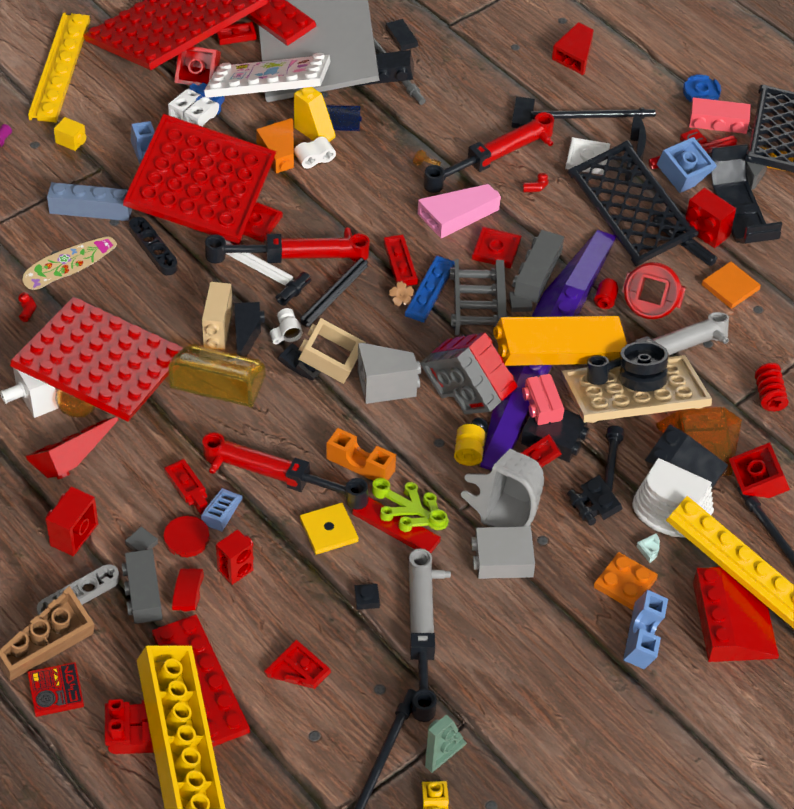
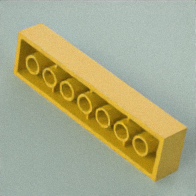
[137,646,225,809]

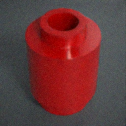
[594,278,619,309]

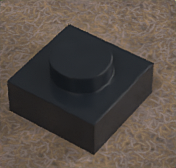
[354,584,380,610]

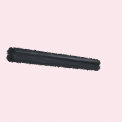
[300,258,368,327]

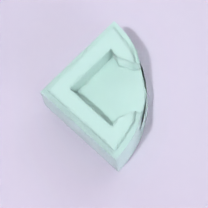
[636,533,660,563]

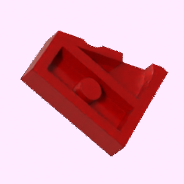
[264,640,331,689]

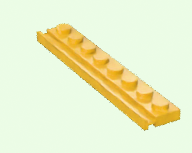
[28,13,90,123]
[666,496,794,629]

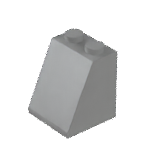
[357,343,421,404]

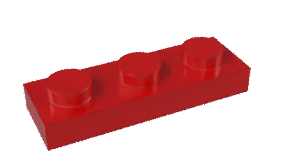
[383,235,418,286]

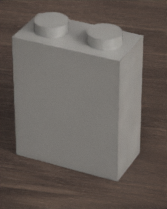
[471,526,535,579]

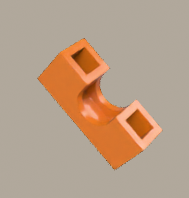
[326,428,396,481]

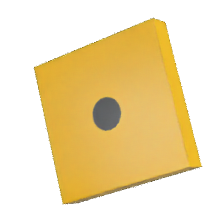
[300,503,358,555]

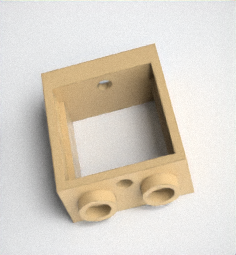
[202,282,233,350]
[298,318,366,384]

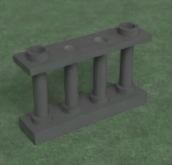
[450,259,507,335]

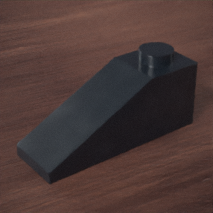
[234,302,265,365]

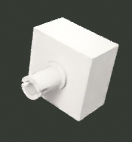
[0,368,58,418]

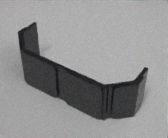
[710,144,782,244]

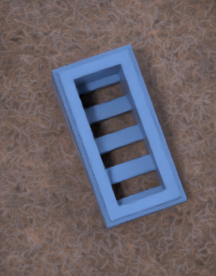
[201,488,242,532]

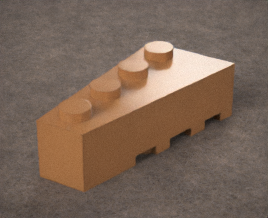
[0,586,94,681]

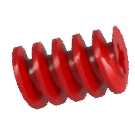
[755,363,789,412]

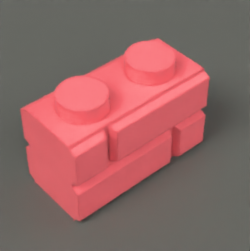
[522,374,564,425]

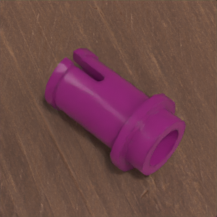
[0,124,12,147]

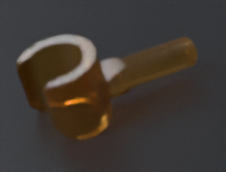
[412,150,441,166]

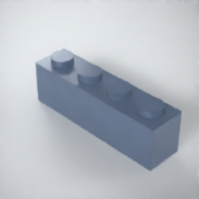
[47,182,132,221]

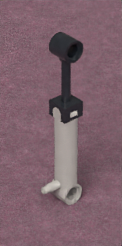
[587,312,729,385]
[408,548,451,722]

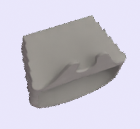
[461,449,544,527]

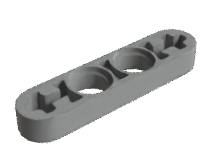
[37,564,120,616]

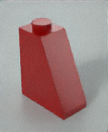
[552,22,594,75]

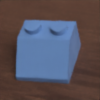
[657,137,717,193]

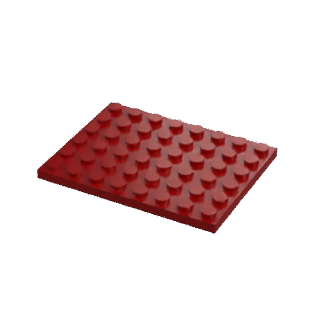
[83,0,268,70]

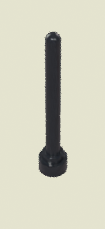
[604,425,624,491]

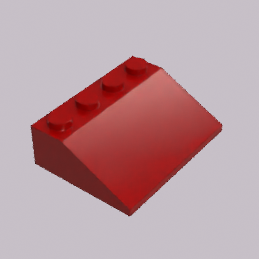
[693,567,779,662]

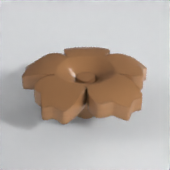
[389,281,414,307]

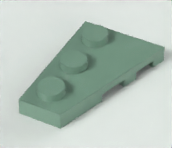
[425,715,467,773]

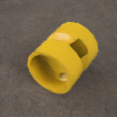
[454,424,485,466]

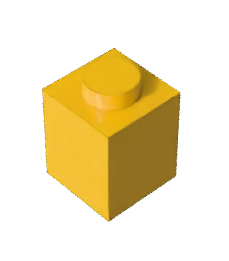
[54,117,87,151]

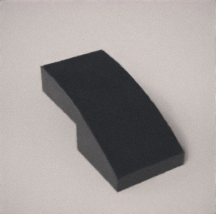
[278,343,321,381]

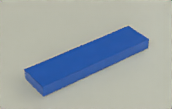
[405,256,454,323]

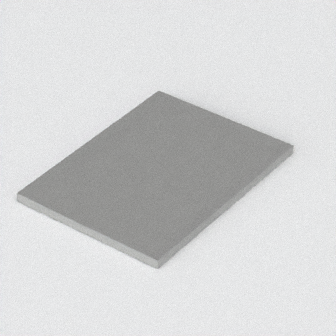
[259,0,380,102]

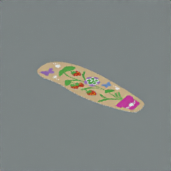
[22,236,117,290]

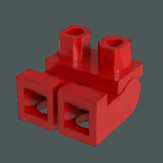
[105,699,154,754]

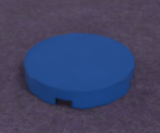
[683,75,721,102]

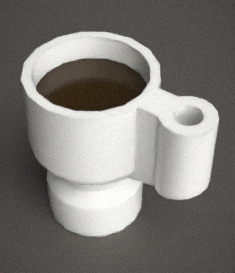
[270,308,303,344]

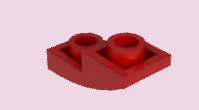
[172,569,204,612]

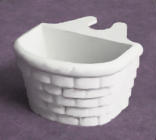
[632,458,714,538]

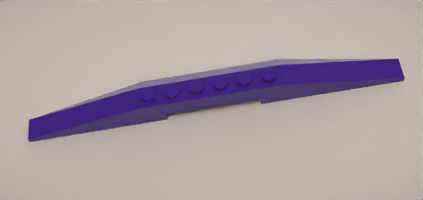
[480,230,616,471]

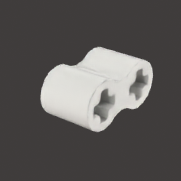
[294,137,336,169]

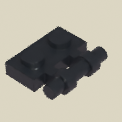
[567,475,623,526]

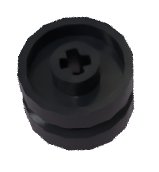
[620,341,669,392]

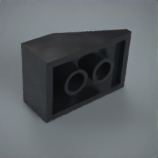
[645,424,728,489]

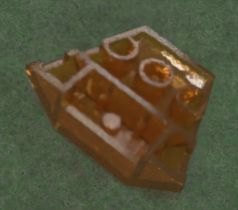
[656,407,742,476]

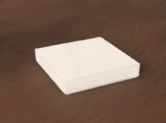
[565,137,610,175]

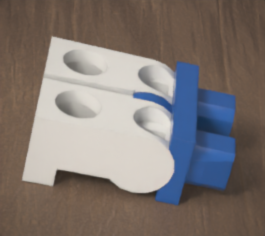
[168,82,225,127]

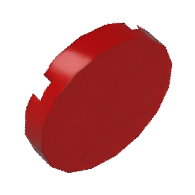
[163,516,210,558]

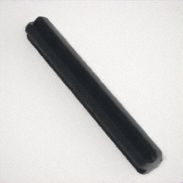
[653,215,717,266]

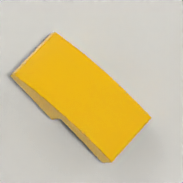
[422,781,449,809]

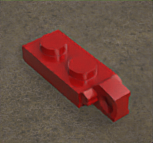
[164,459,208,514]

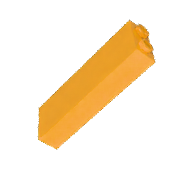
[493,316,627,366]

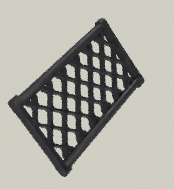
[745,85,794,173]
[567,140,699,266]

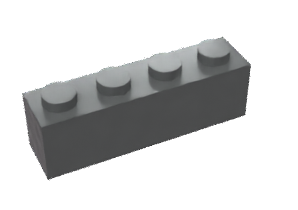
[512,230,565,303]

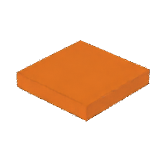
[702,262,761,309]

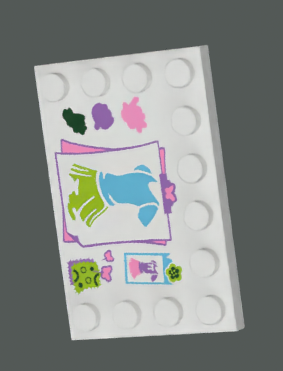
[204,53,331,98]

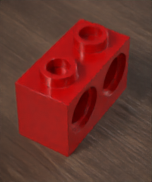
[216,529,254,585]

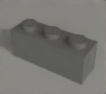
[122,549,163,624]

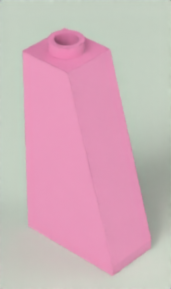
[418,184,501,238]

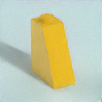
[294,87,335,142]

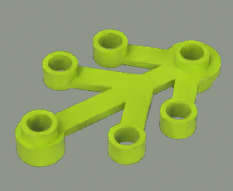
[371,478,449,532]

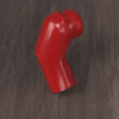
[523,173,549,193]
[18,292,37,322]

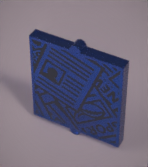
[327,105,362,131]

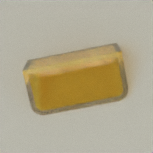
[168,344,266,407]

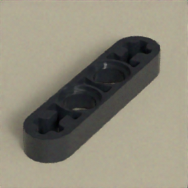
[129,217,178,275]

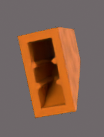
[256,118,294,173]

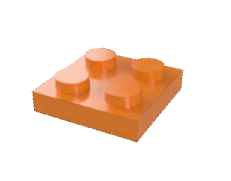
[594,552,658,610]

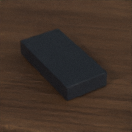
[386,19,418,51]
[511,96,535,128]

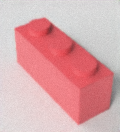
[689,98,750,134]

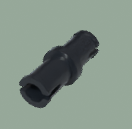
[276,272,311,306]

